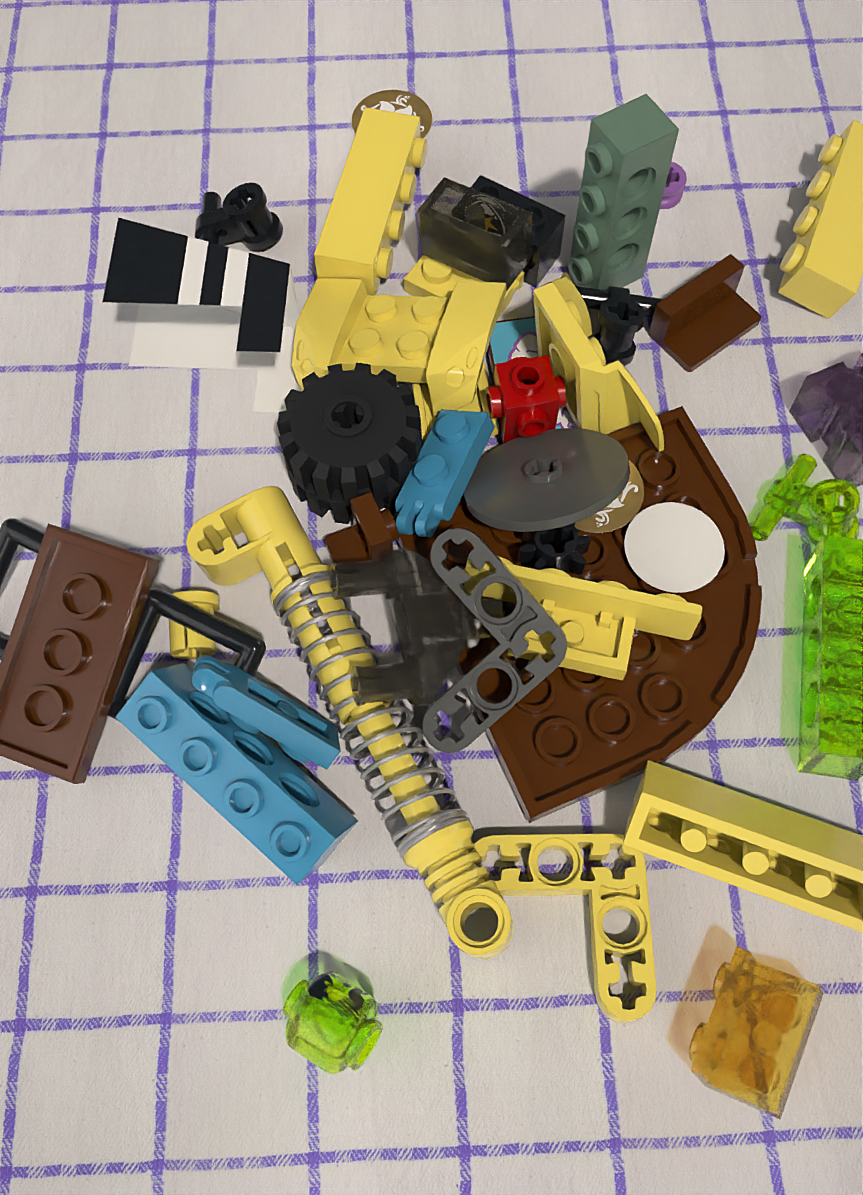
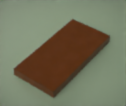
[0,523,160,784]

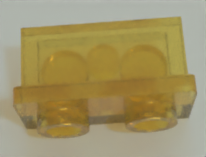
[689,947,824,1120]

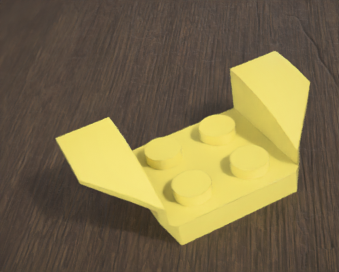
[533,272,664,452]

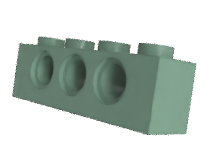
[568,93,679,290]

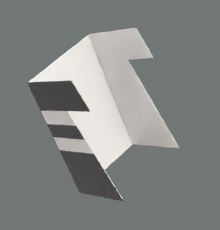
[102,217,299,413]

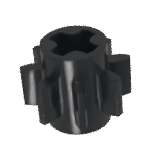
[518,523,591,575]

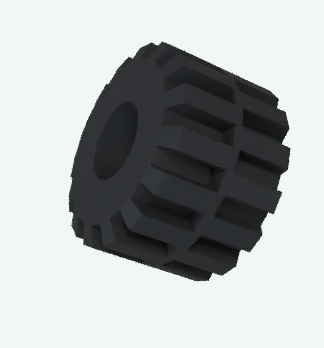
[277,363,423,524]

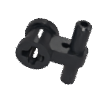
[195,182,283,251]
[576,286,663,366]

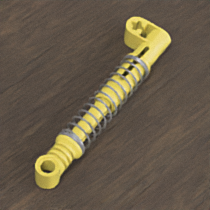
[186,486,514,960]

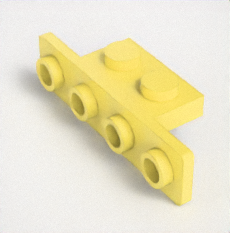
[464,557,703,681]

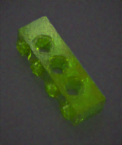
[798,535,863,781]

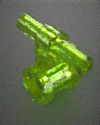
[750,454,860,551]

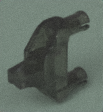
[329,549,506,707]

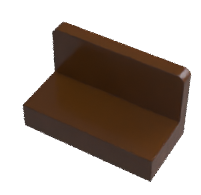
[648,254,761,372]

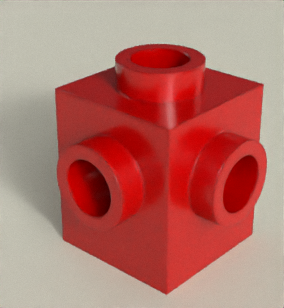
[486,355,566,443]

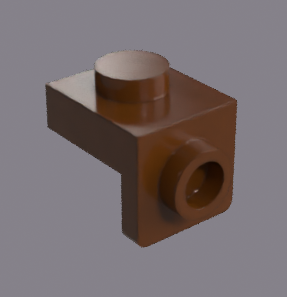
[325,492,399,586]

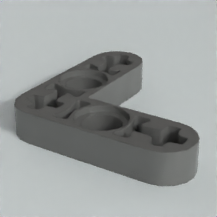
[422,528,567,753]

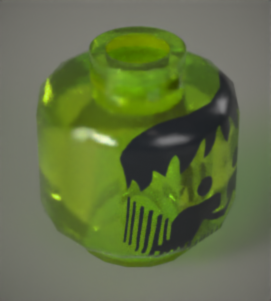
[283,971,383,1075]

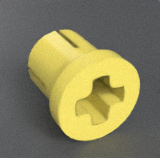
[168,591,220,659]

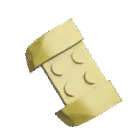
[291,278,507,416]

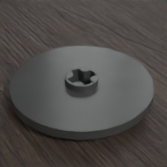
[463,428,630,532]

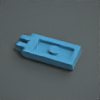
[395,409,495,538]
[192,655,341,770]

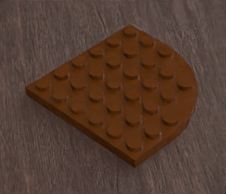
[393,406,762,823]

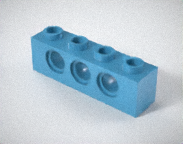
[115,663,358,885]

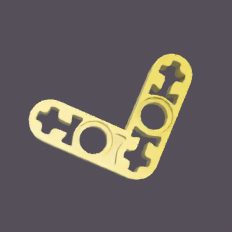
[470,833,657,1024]

